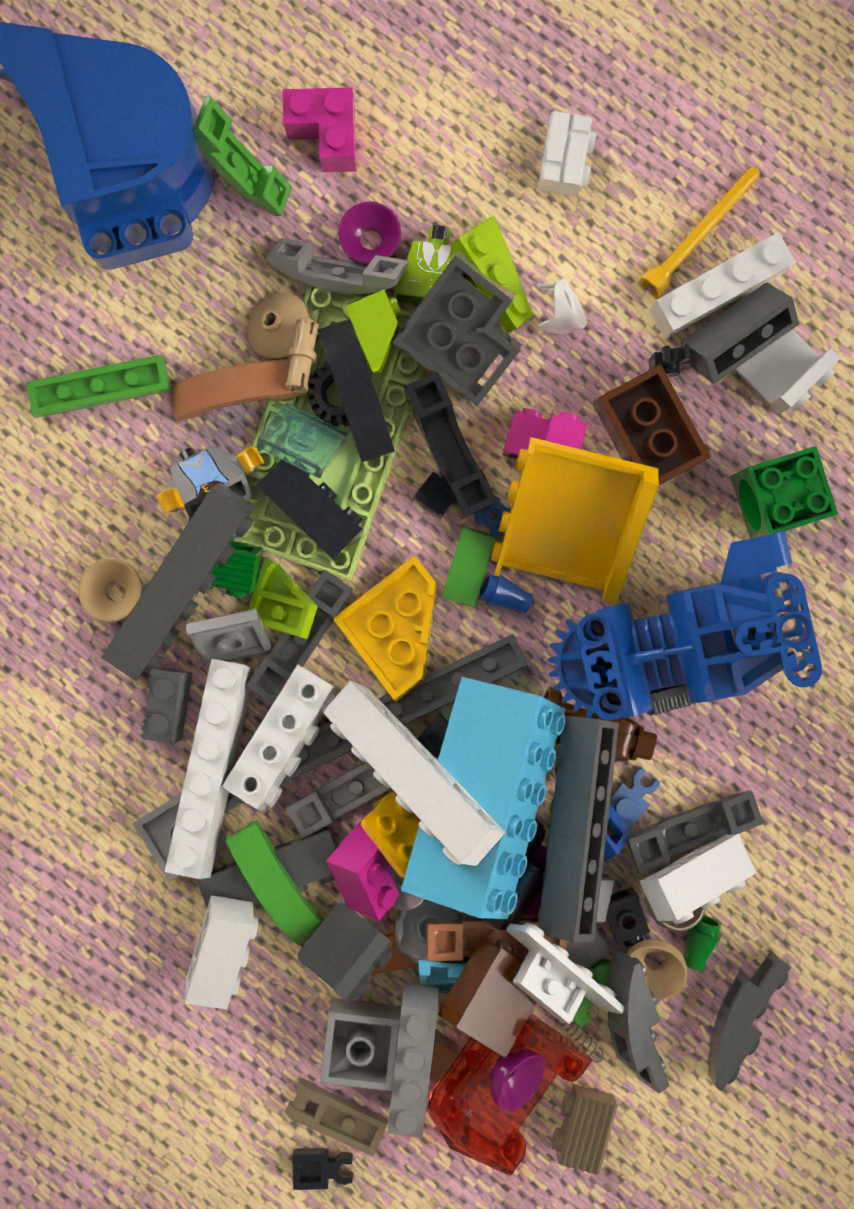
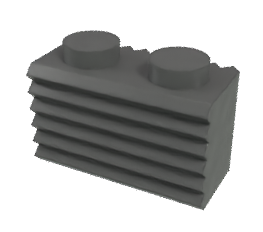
[140,668,192,744]

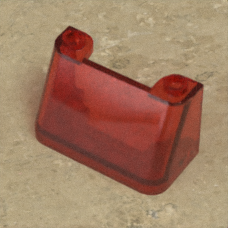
[428,1013,593,1176]

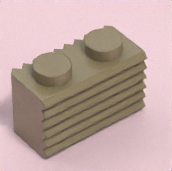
[552,1084,618,1176]

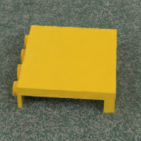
[490,437,659,605]

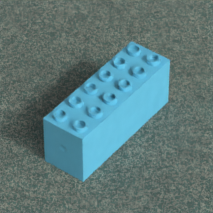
[401,677,565,919]

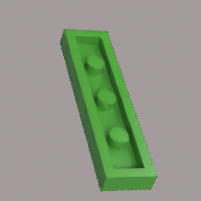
[26,355,171,418]

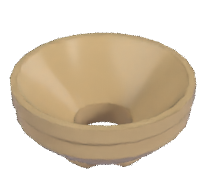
[78,559,144,622]
[626,940,687,1000]

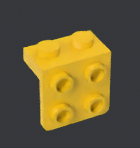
[361,790,421,878]

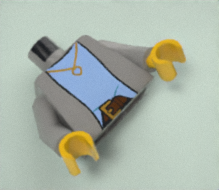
[157,446,264,520]

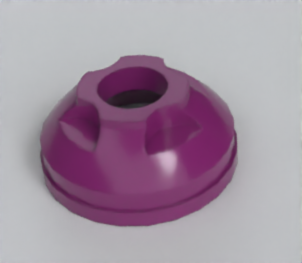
[338,201,402,266]
[490,1049,545,1113]

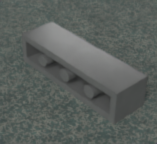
[197,826,339,909]

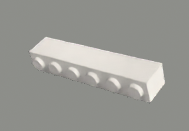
[165,659,255,879]
[323,680,506,866]

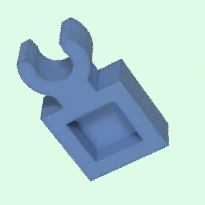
[610,767,660,829]

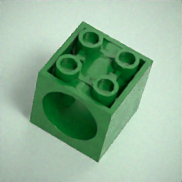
[730,446,838,539]

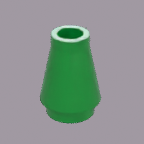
[684,915,722,971]

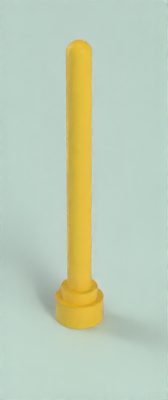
[639,167,760,298]

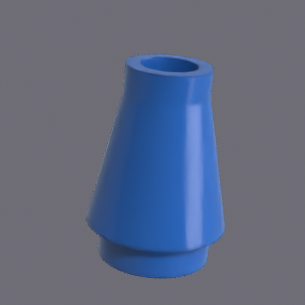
[479,573,533,613]

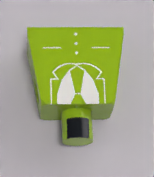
[396,225,462,305]

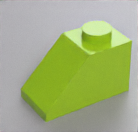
[345,289,403,376]

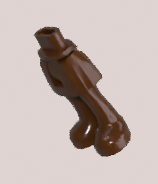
[544,686,657,762]

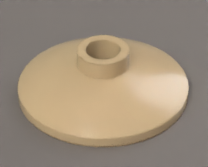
[247,292,310,360]

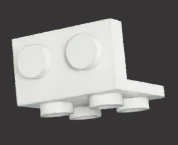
[735,329,841,415]

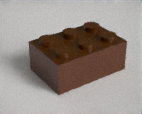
[593,364,711,486]

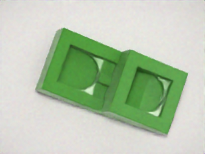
[442,526,496,607]

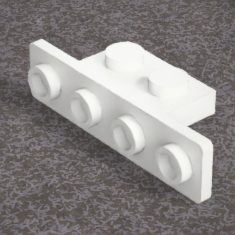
[506,922,624,1024]

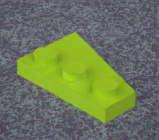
[450,215,533,334]

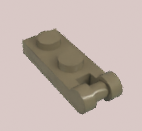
[285,1078,388,1156]

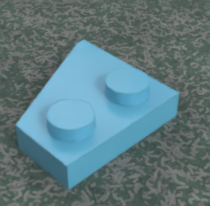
[419,960,467,994]

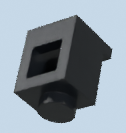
[606,887,650,946]

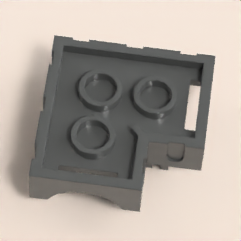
[393,251,522,406]

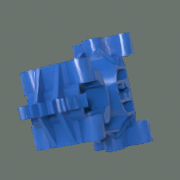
[548,531,822,720]

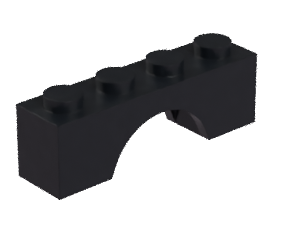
[404,371,497,520]

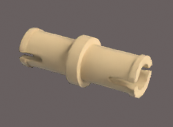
[285,318,319,393]

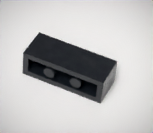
[256,455,364,562]

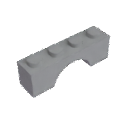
[387,983,439,1138]

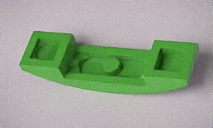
[193,96,292,216]
[225,820,324,945]

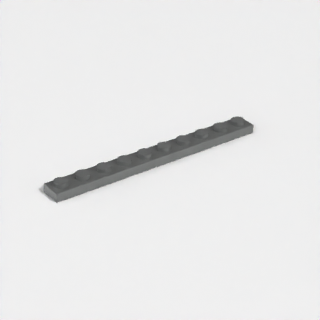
[225,634,528,812]

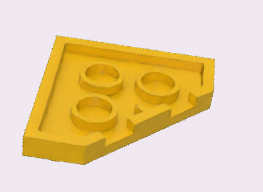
[333,555,437,702]

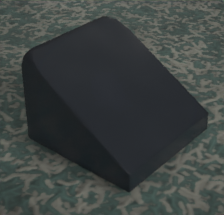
[413,472,453,519]

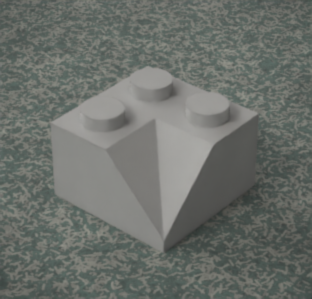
[321,998,401,1091]

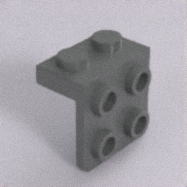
[298,902,394,1003]

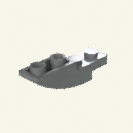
[607,949,669,1094]
[708,951,791,1091]

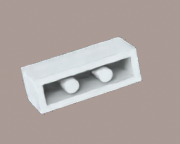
[639,834,756,924]
[185,895,258,1009]

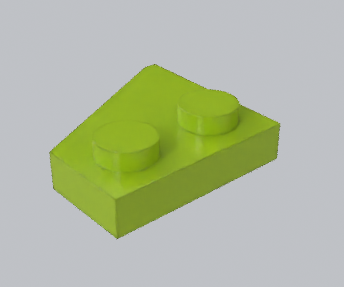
[248,558,318,639]

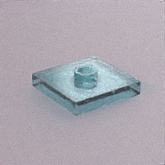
[256,403,349,478]

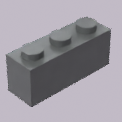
[682,282,799,384]

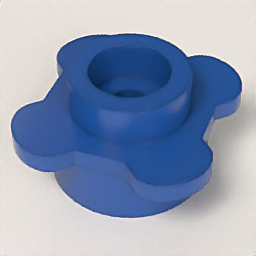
[474,496,511,537]

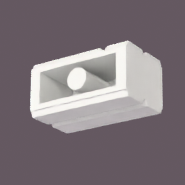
[537,111,597,197]

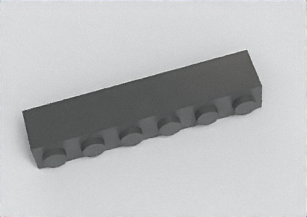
[101,482,256,681]
[538,716,619,942]

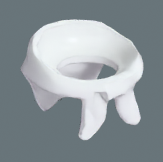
[537,278,586,335]

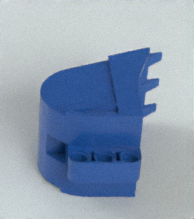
[0,22,216,270]

